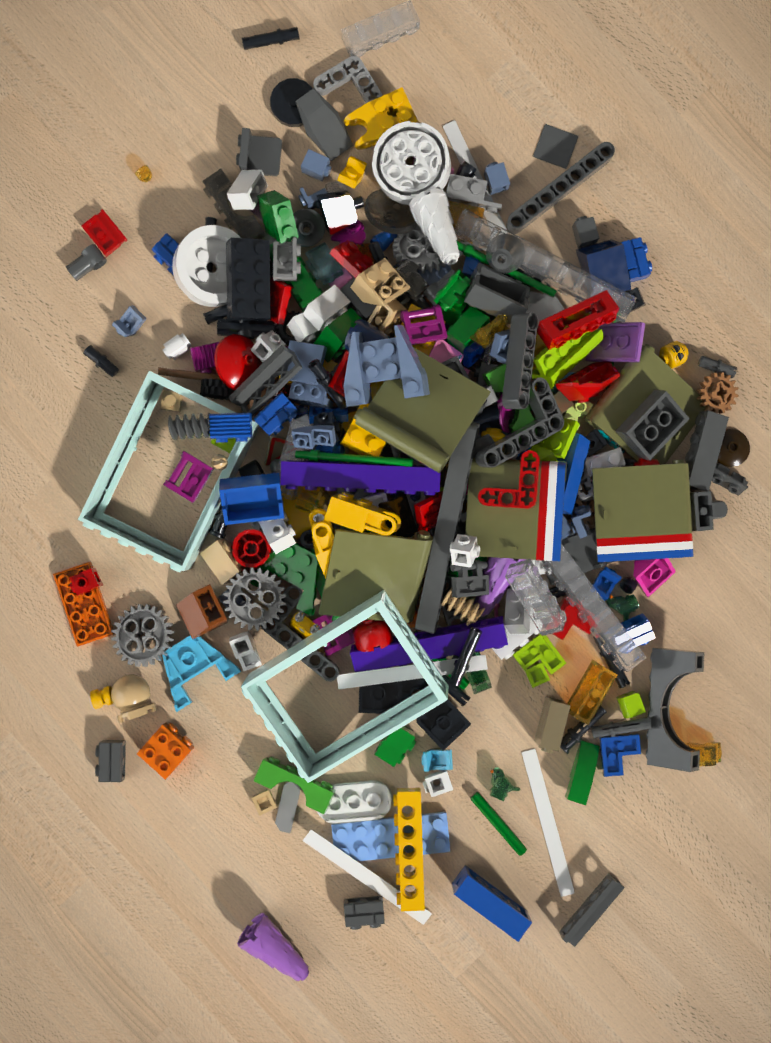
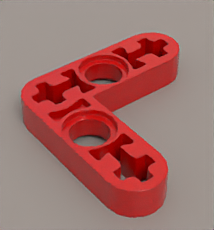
[478,450,540,509]

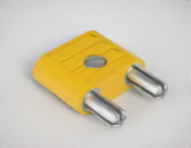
[289,611,320,639]

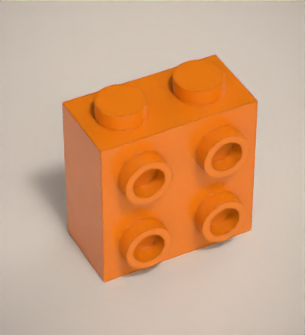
[137,722,194,780]

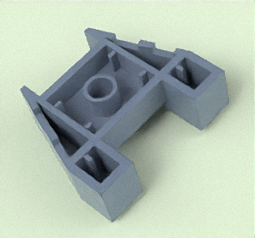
[344,325,430,407]

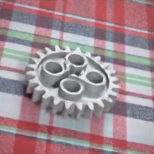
[393,223,446,274]
[223,567,287,631]
[111,604,175,667]

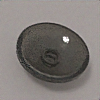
[364,189,418,234]

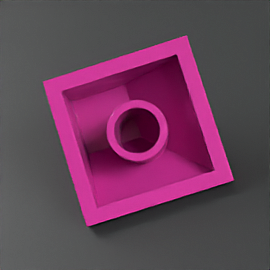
[633,558,676,597]

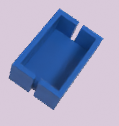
[219,473,284,525]

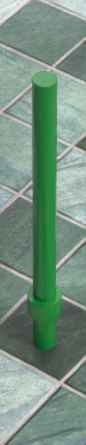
[456,240,557,298]
[295,450,413,467]

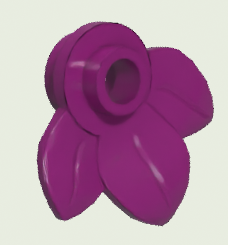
[331,220,366,245]
[497,394,514,433]

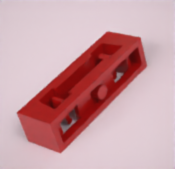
[537,290,619,350]

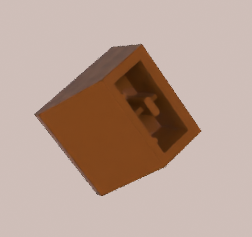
[176,584,228,640]

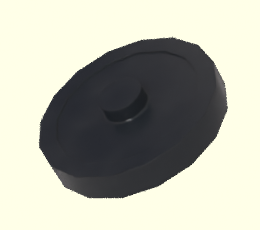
[270,78,313,127]

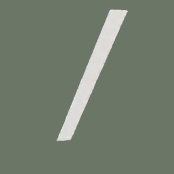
[443,120,509,237]
[337,655,488,689]
[522,749,575,897]
[303,830,432,925]

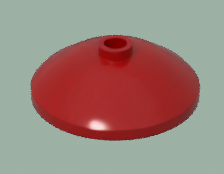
[214,334,263,391]

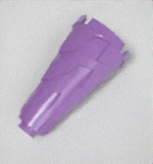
[473,557,528,617]
[237,913,309,981]

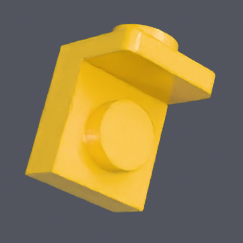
[337,156,367,189]

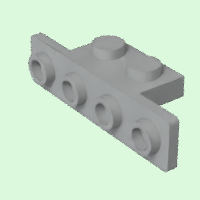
[446,174,502,213]

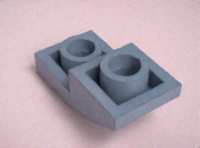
[291,425,336,449]

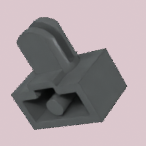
[690,491,728,531]

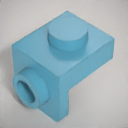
[421,749,453,772]

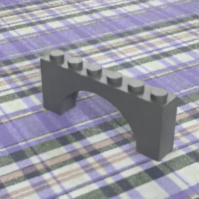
[646,648,704,772]

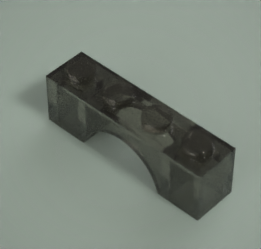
[202,169,266,239]

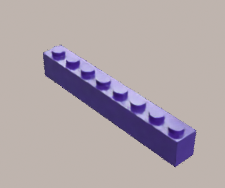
[280,460,440,495]
[350,616,508,672]

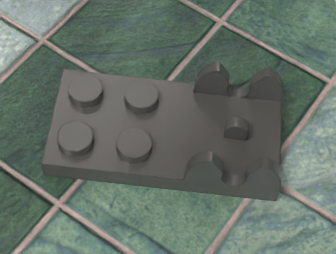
[545,528,616,585]

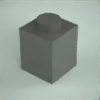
[572,216,600,248]

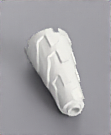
[409,188,460,265]

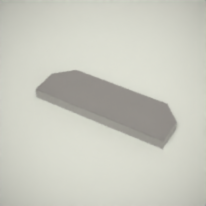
[275,782,301,833]

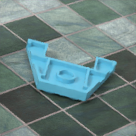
[162,635,241,712]

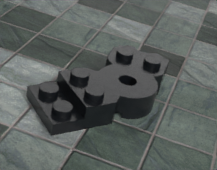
[358,678,471,751]

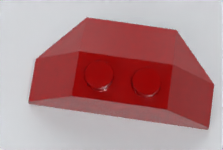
[556,362,620,403]

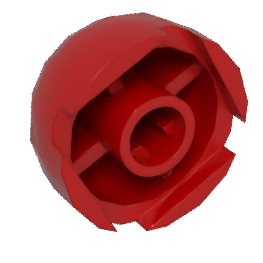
[232,529,271,568]
[354,619,393,652]

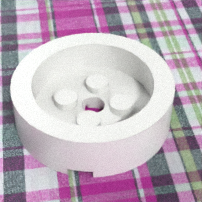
[372,121,451,205]
[172,225,241,307]

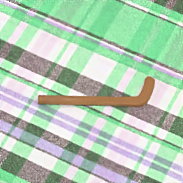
[158,367,221,380]

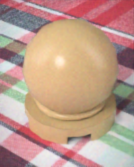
[111,674,157,723]

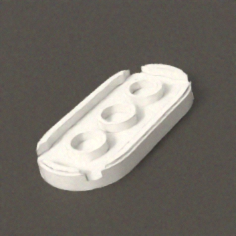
[317,780,393,824]

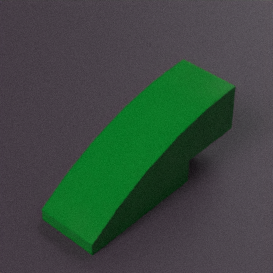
[565,740,600,805]

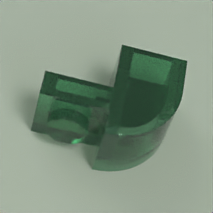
[465,652,492,694]

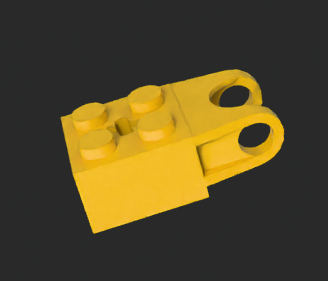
[344,87,418,150]
[324,492,401,535]
[309,508,339,579]

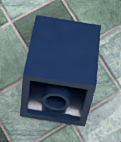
[576,239,631,301]

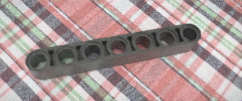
[506,142,615,234]

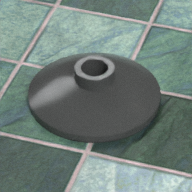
[292,209,325,247]

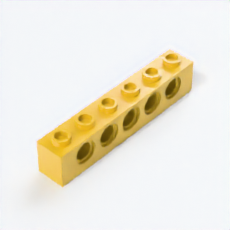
[393,787,425,912]

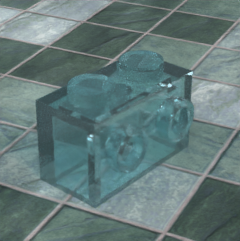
[305,242,344,285]

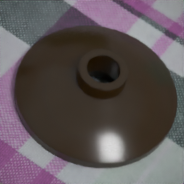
[717,429,750,467]

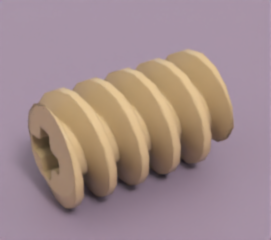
[441,587,485,626]

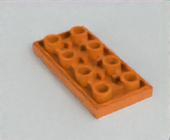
[53,562,115,647]

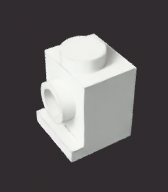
[422,770,453,797]

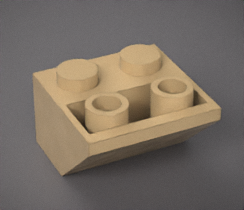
[350,258,410,306]

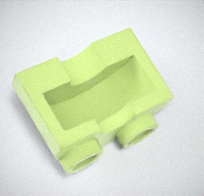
[562,402,593,430]

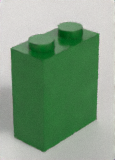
[257,190,299,243]

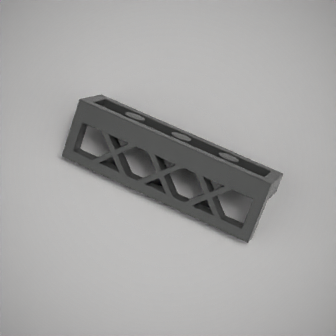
[229,345,303,416]
[559,873,625,947]

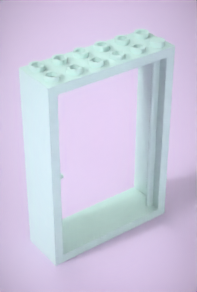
[78,371,260,572]
[241,590,449,783]

